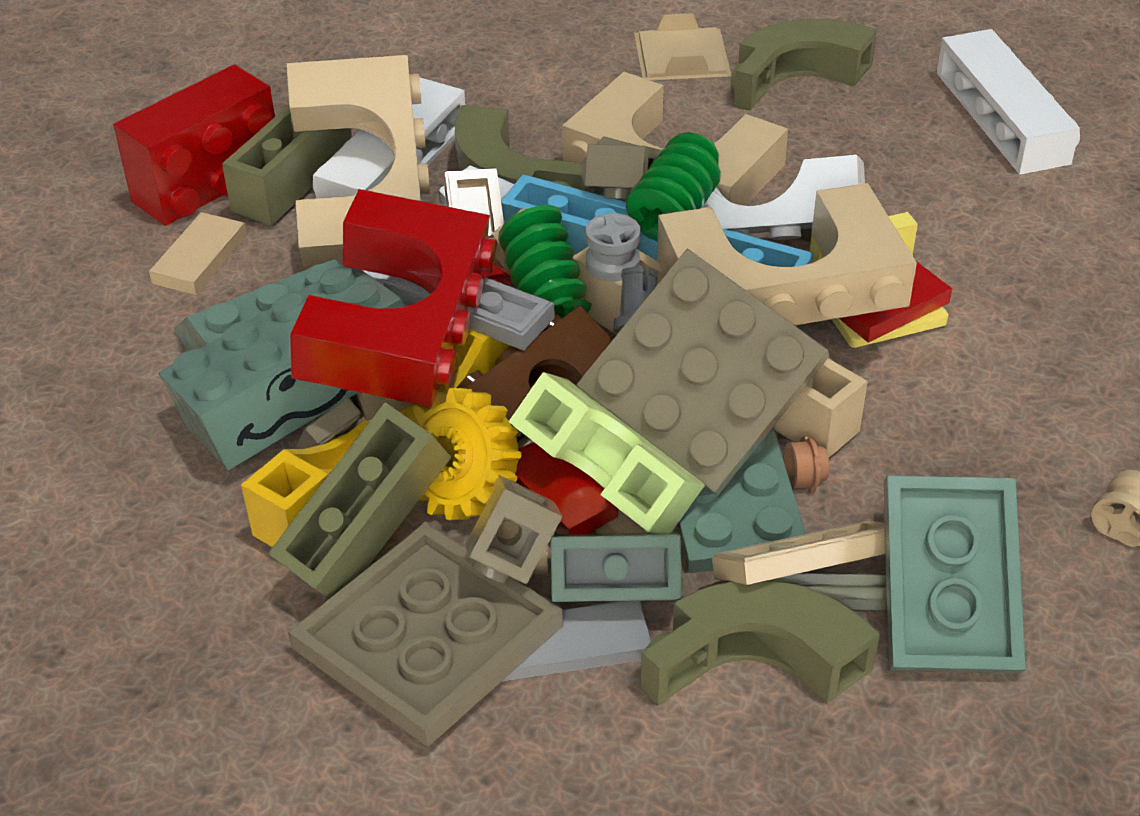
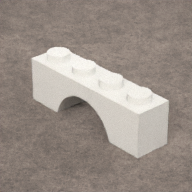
[702,155,865,240]

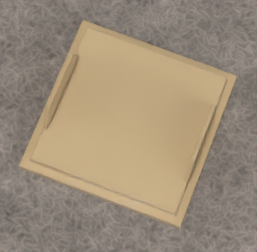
[634,13,732,80]

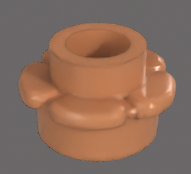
[783,436,829,493]

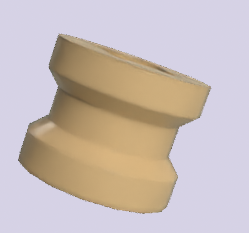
[1091,470,1140,547]

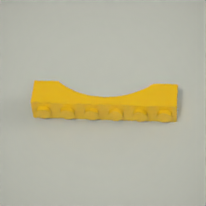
[241,329,510,547]

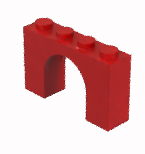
[290,189,497,407]

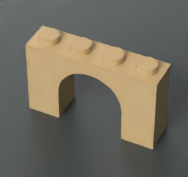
[287,55,430,267]
[562,72,788,206]
[657,183,917,325]

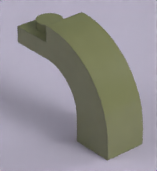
[730,19,877,111]
[454,105,582,190]
[641,580,880,705]

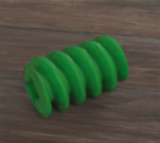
[626,132,721,242]
[498,205,592,318]

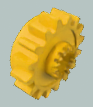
[413,388,521,520]

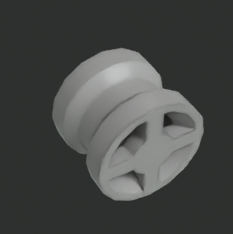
[586,213,640,281]

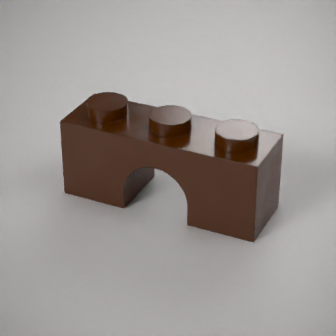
[457,306,613,442]

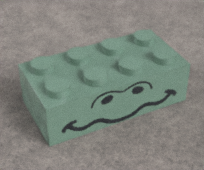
[158,265,404,471]

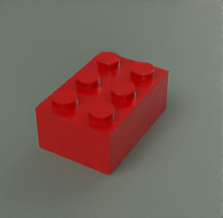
[113,64,275,226]

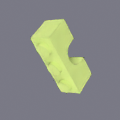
[509,372,705,533]

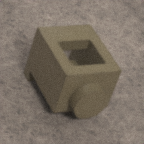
[581,144,661,201]
[465,475,563,585]

